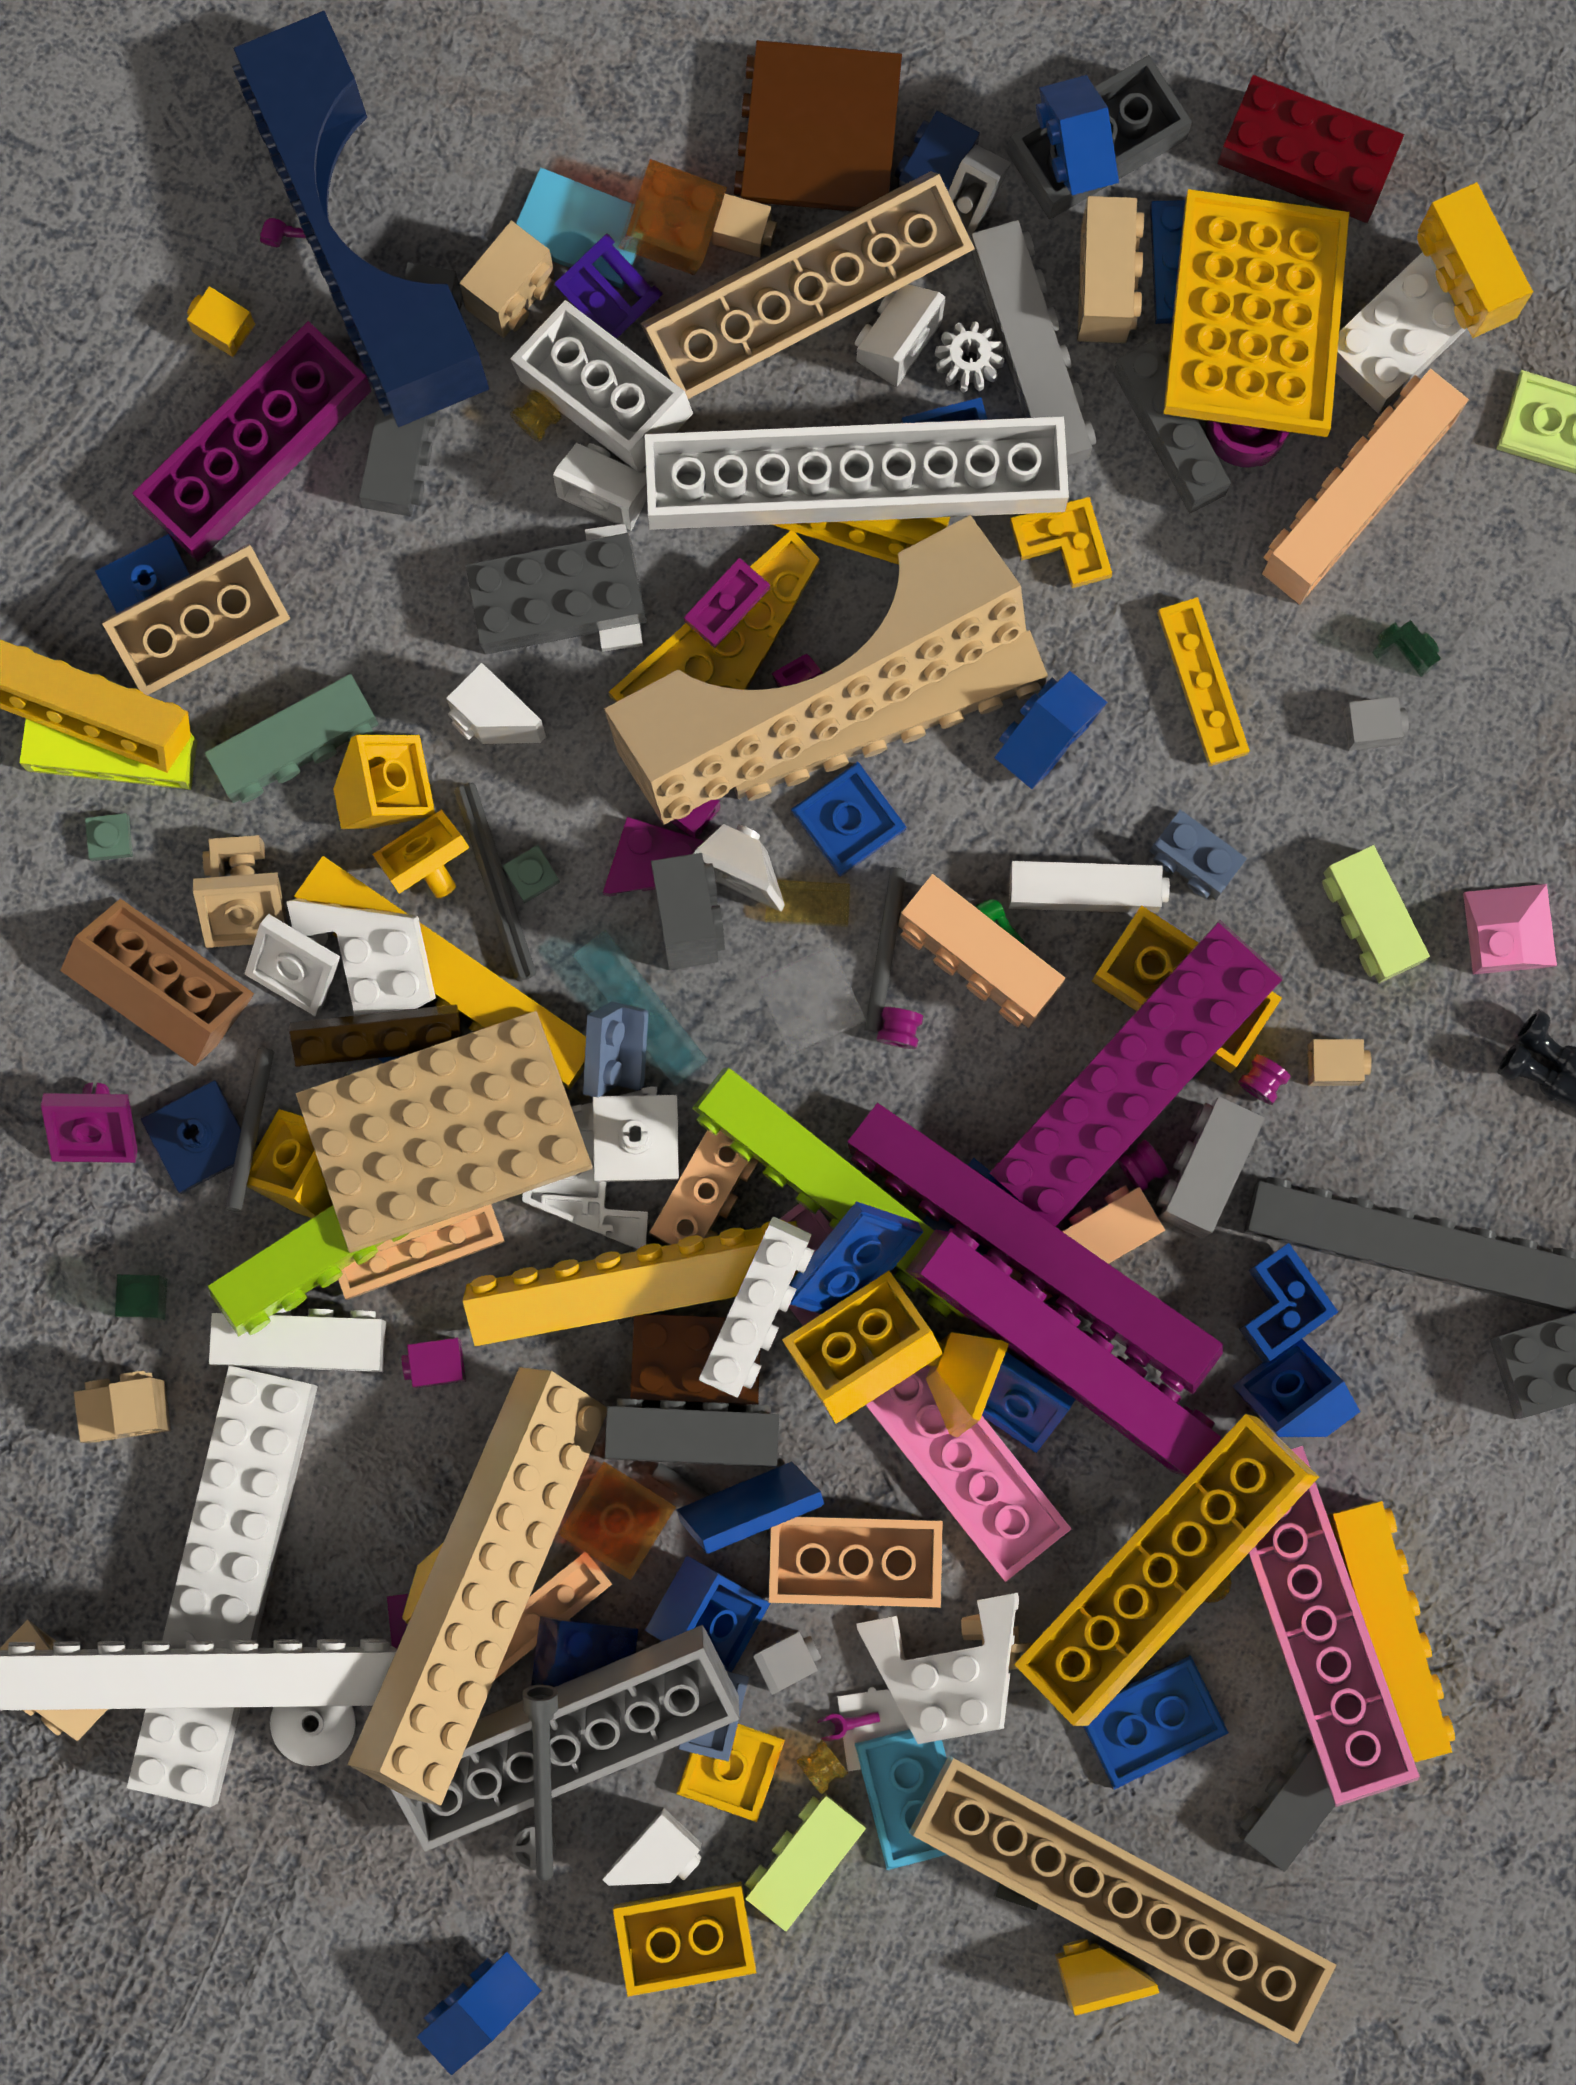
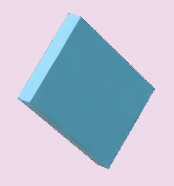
[516,167,653,289]
[855,1729,947,1870]

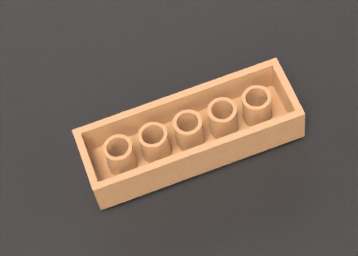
[1262,368,1469,605]

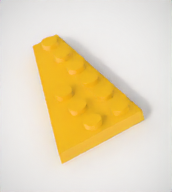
[609,530,820,702]

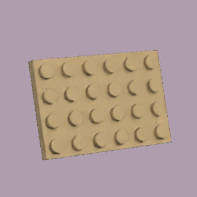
[295,1010,592,1253]

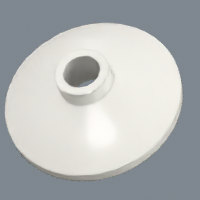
[270,1706,356,1766]

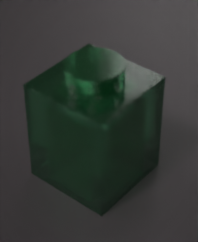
[115,1274,167,1321]

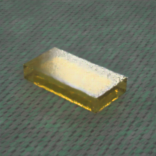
[765,880,850,927]

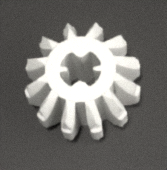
[935,321,1004,393]

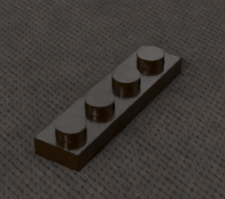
[289,1005,462,1067]

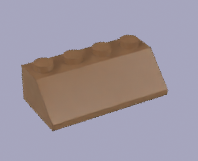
[60,898,254,1066]

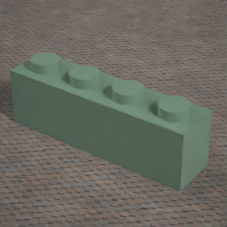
[204,674,379,803]

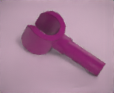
[260,218,306,248]
[817,1711,880,1741]

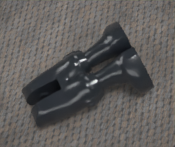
[1498,1009,1576,1110]

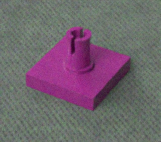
[41,1082,138,1163]

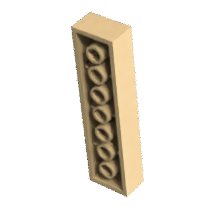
[640,171,975,399]

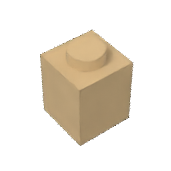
[713,193,777,258]
[1308,1039,1371,1086]

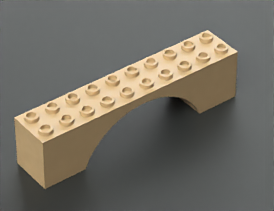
[604,515,1026,825]

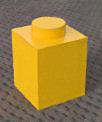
[186,286,256,357]

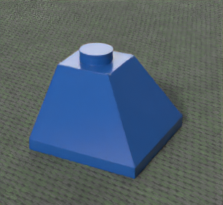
[1232,1339,1360,1437]

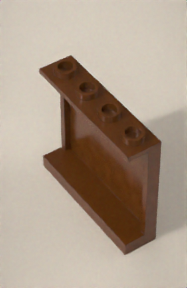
[734,40,902,212]

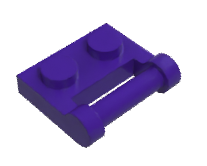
[554,233,663,339]

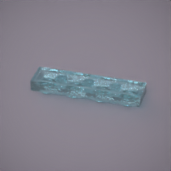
[572,930,708,1087]

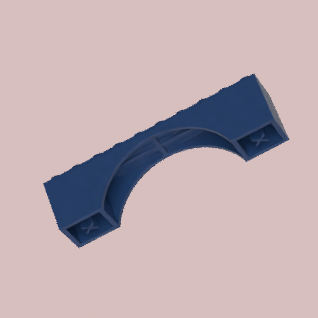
[232,11,489,428]

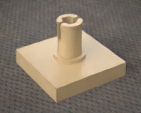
[193,865,288,948]

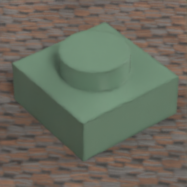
[85,813,133,861]
[503,845,560,904]

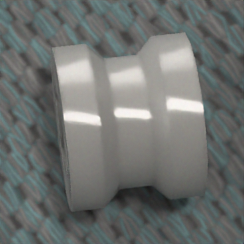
[512,1824,557,1871]

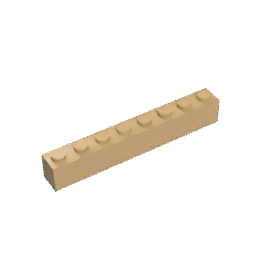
[734,630,1048,801]

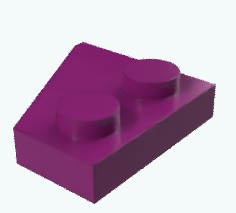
[603,817,705,897]

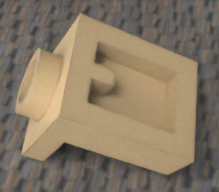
[203,835,265,877]

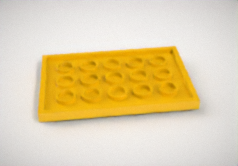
[1163,189,1349,437]

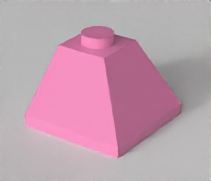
[1463,884,1557,975]

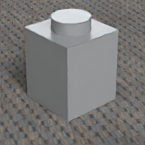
[1343,697,1409,751]

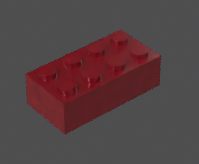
[1217,75,1405,224]

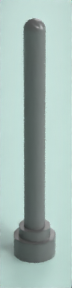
[523,1685,558,1881]

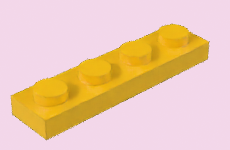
[1157,597,1250,767]

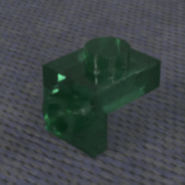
[1372,620,1441,677]

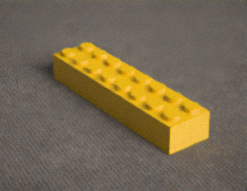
[1014,1414,1319,1726]

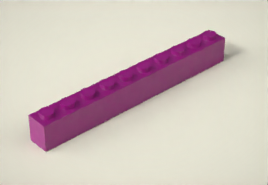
[847,1102,1223,1394]

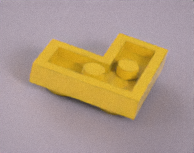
[1010,497,1112,588]

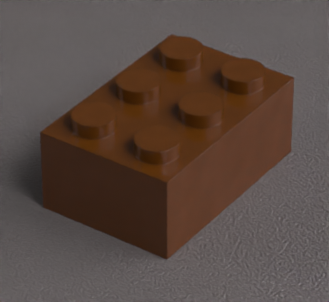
[631,1314,761,1405]

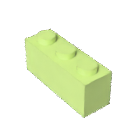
[1322,845,1430,983]
[744,1793,866,1931]

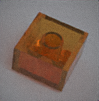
[618,159,727,275]
[558,1462,677,1580]

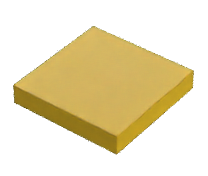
[676,1723,785,1822]

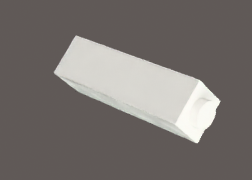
[1009,861,1170,914]

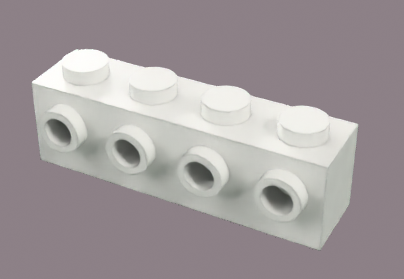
[699,1217,814,1398]
[209,1308,386,1372]

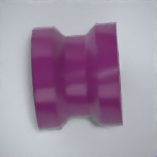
[876,1007,924,1049]
[1238,1054,1291,1105]
[1117,1139,1169,1192]

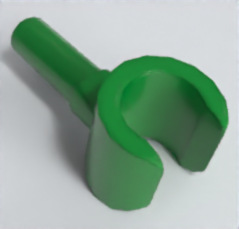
[975,899,1025,944]

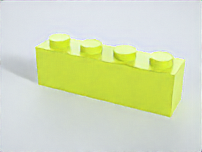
[19,719,198,790]

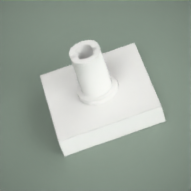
[245,914,340,1016]
[593,1095,679,1182]

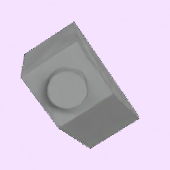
[948,144,1011,240]
[753,1631,821,1695]

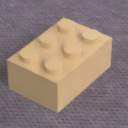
[1077,196,1144,343]

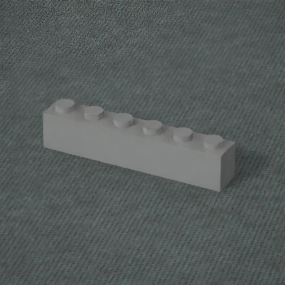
[971,220,1096,466]

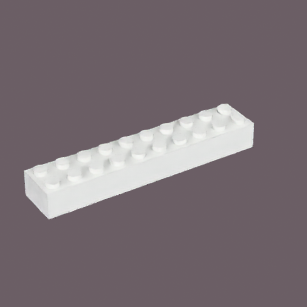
[645,416,1069,530]
[127,1366,318,1807]
[0,1639,397,1710]

